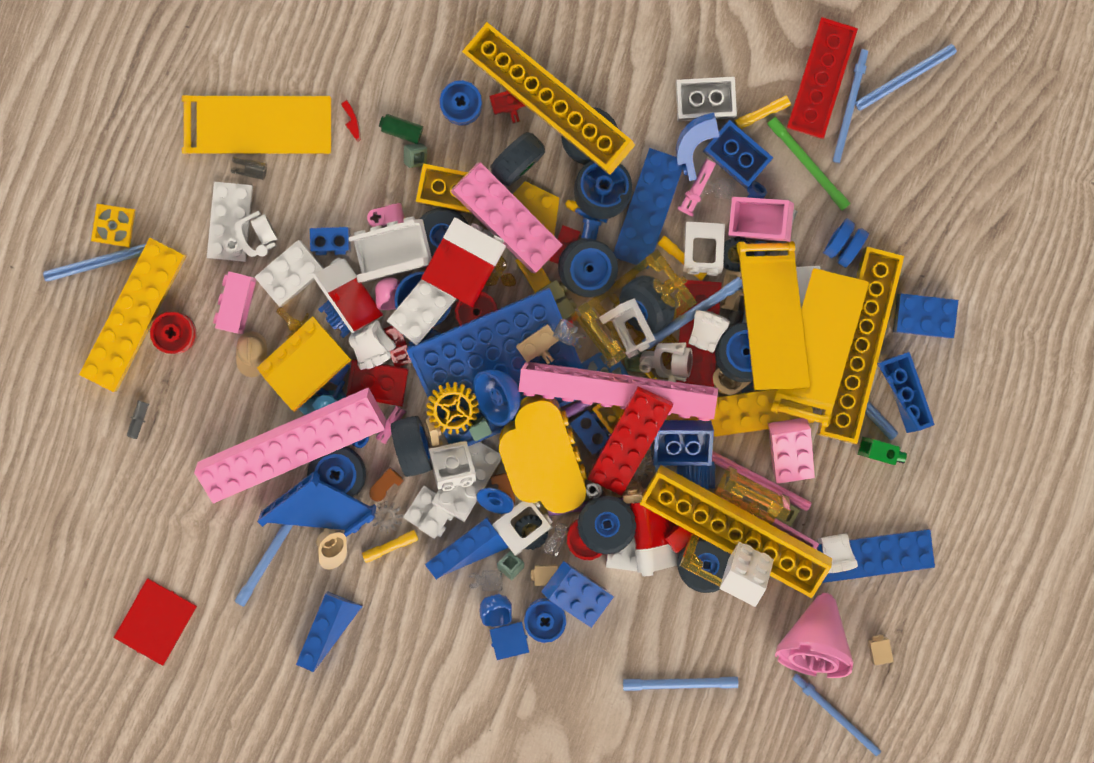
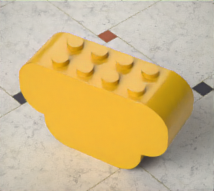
[499,394,587,513]

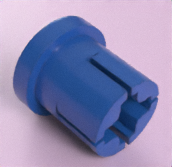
[581,219,602,240]

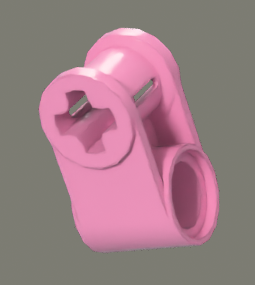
[367,203,404,227]

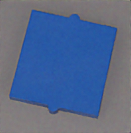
[489,621,529,660]

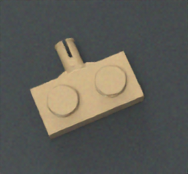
[720,270,744,311]
[516,324,559,364]
[423,419,443,448]
[623,481,647,503]

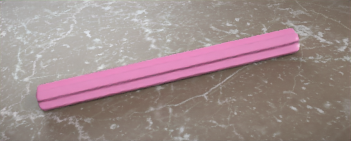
[712,451,811,511]

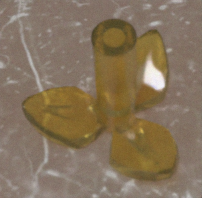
[485,256,516,287]
[653,276,687,307]
[276,307,309,339]

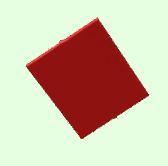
[113,578,197,666]

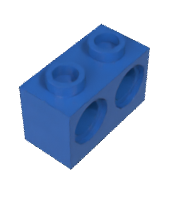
[310,227,351,256]
[569,410,611,455]

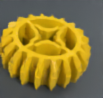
[426,382,479,434]

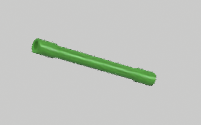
[767,116,851,211]

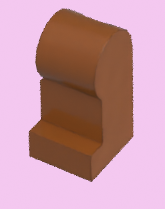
[369,467,405,502]
[491,473,515,505]

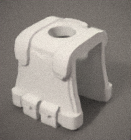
[688,310,730,353]
[349,321,396,370]
[817,534,858,573]

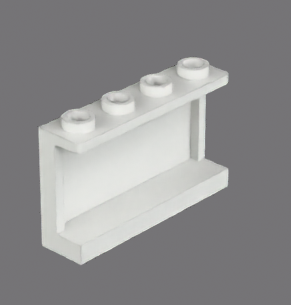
[349,216,432,283]

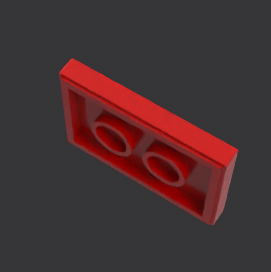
[346,359,409,407]

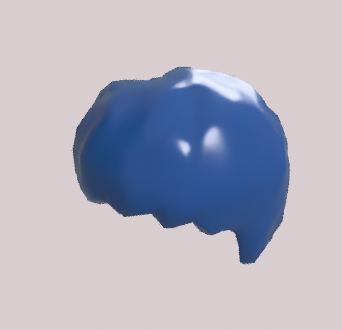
[479,594,512,627]

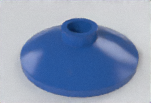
[477,488,514,514]

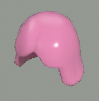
[375,277,400,310]

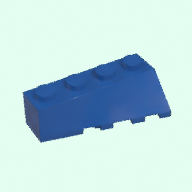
[877,352,935,433]
[425,517,509,580]
[296,591,362,672]

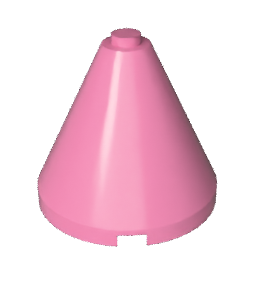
[775,593,853,678]

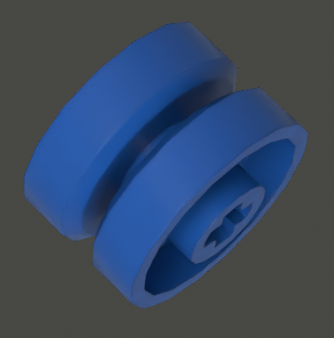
[440,80,483,126]
[823,218,869,268]
[524,598,566,643]

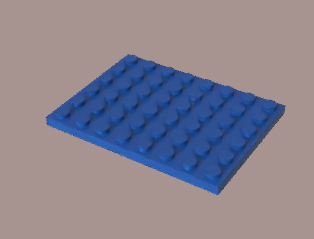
[406,288,584,446]

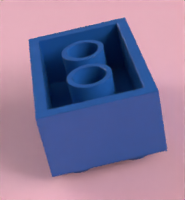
[703,120,773,189]
[893,293,959,339]
[651,420,714,466]
[541,561,614,628]

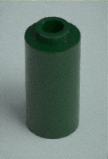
[379,114,424,144]

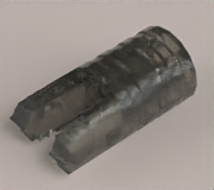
[231,156,267,180]

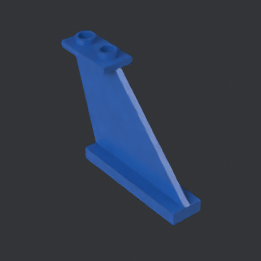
[257,471,377,537]

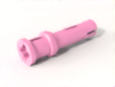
[677,159,716,217]

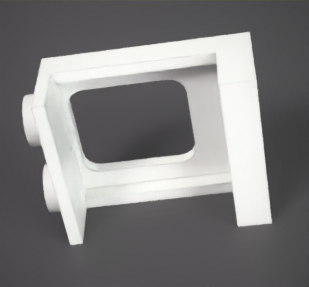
[683,222,725,276]
[599,298,655,359]
[492,501,553,556]

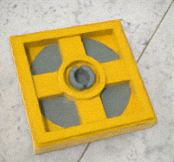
[91,203,136,247]

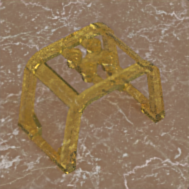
[570,249,697,368]
[680,466,790,587]

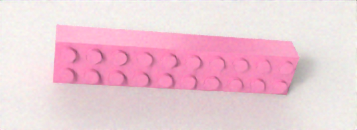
[518,362,719,421]
[194,388,386,503]

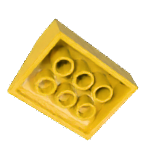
[257,316,351,412]

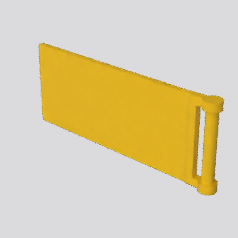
[181,95,331,154]
[737,241,810,390]
[771,268,869,427]

